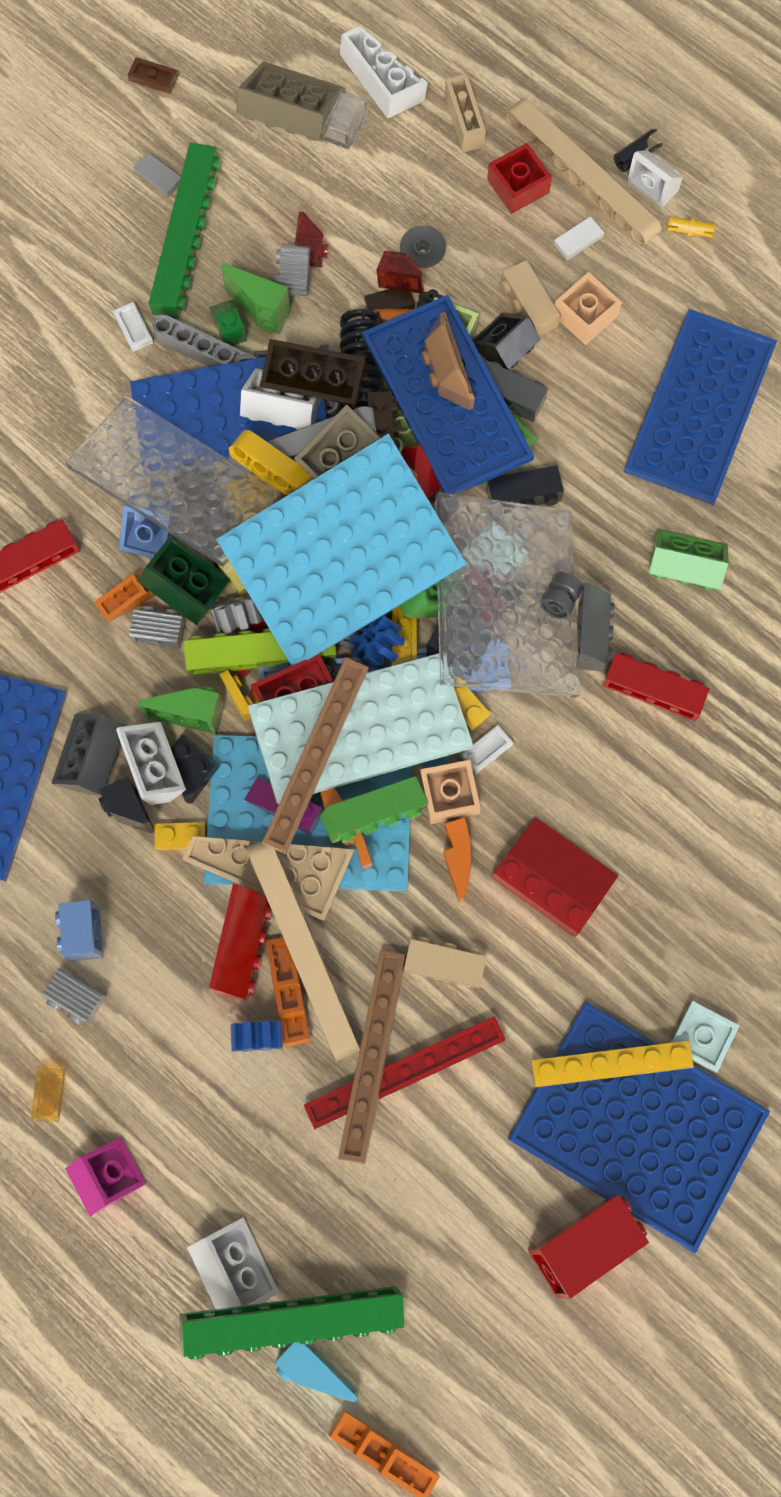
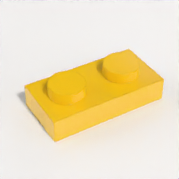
[219,670,253,722]
[452,677,491,731]
[155,822,206,850]

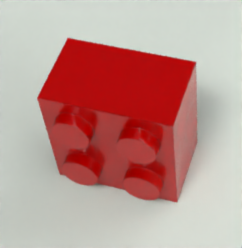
[487,143,552,214]

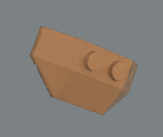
[421,312,475,410]

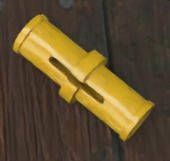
[667,216,716,238]

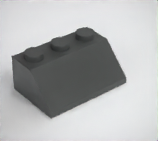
[575,583,615,671]
[51,714,125,795]

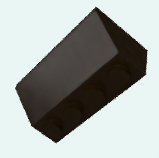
[259,339,367,406]

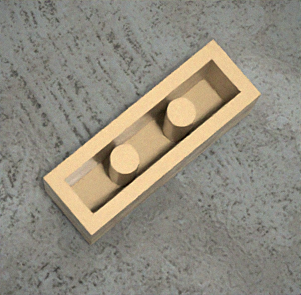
[445,74,486,153]
[500,260,560,336]
[404,936,487,989]

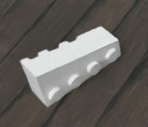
[339,26,428,119]

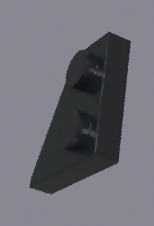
[171,735,220,804]

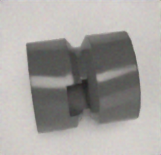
[540,572,583,619]

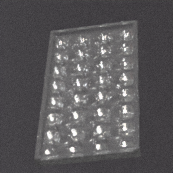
[66,395,282,567]

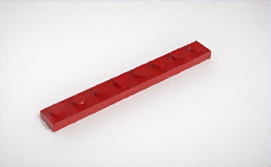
[304,1016,506,1130]

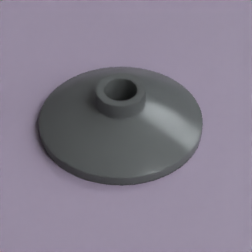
[400,226,446,268]

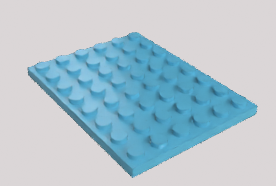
[216,434,467,666]
[204,735,412,892]

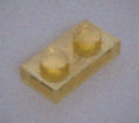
[31,1066,66,1122]

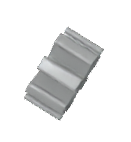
[210,593,263,633]

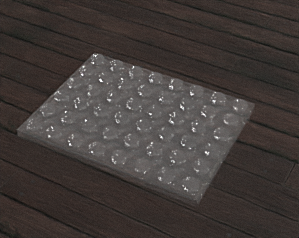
[435,492,580,698]

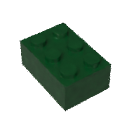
[137,535,230,625]

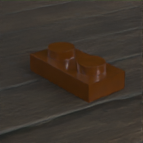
[127,57,178,94]

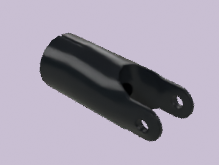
[614,129,663,172]

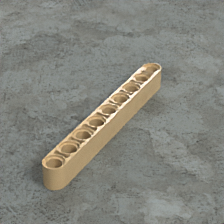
[505,98,661,246]
[246,841,360,1062]

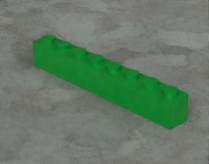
[149,142,221,319]
[179,1286,404,1359]

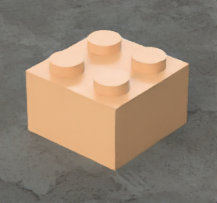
[555,272,622,345]
[420,760,481,824]

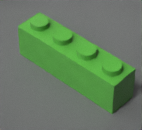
[320,776,429,843]

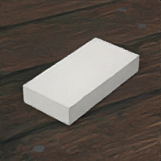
[553,216,604,261]
[113,302,153,352]
[460,725,514,776]

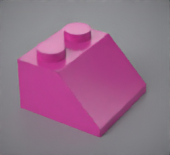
[65,1137,146,1216]

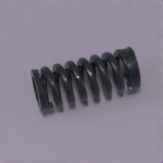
[339,309,382,412]

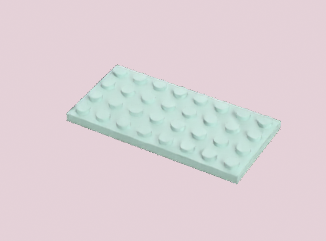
[248,653,473,804]

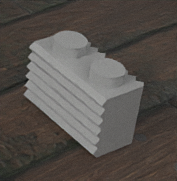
[275,244,311,296]
[129,606,185,649]
[42,968,106,1025]

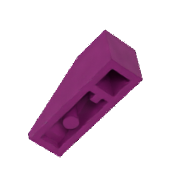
[244,778,323,836]

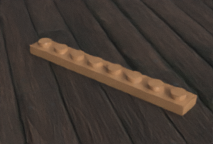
[262,657,369,854]
[338,950,406,1165]

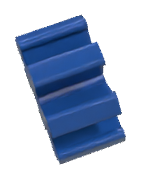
[350,615,405,669]
[230,1021,283,1052]

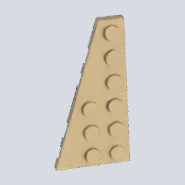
[182,836,355,921]

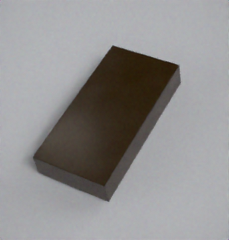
[364,284,415,319]

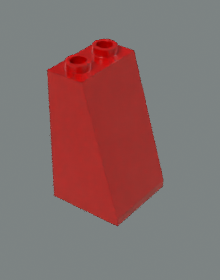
[527,1194,649,1299]

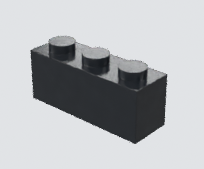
[486,465,564,515]

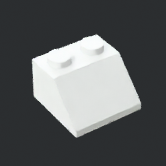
[627,150,683,208]

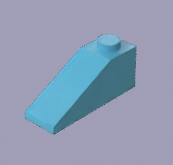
[275,1342,359,1402]

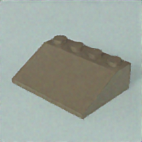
[236,61,346,141]
[294,405,418,479]

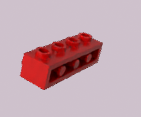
[603,653,710,722]

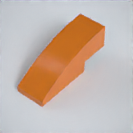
[443,817,471,903]

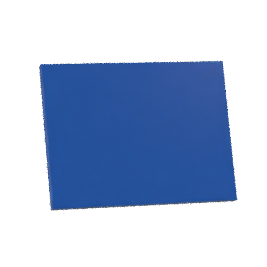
[508,1002,770,1254]

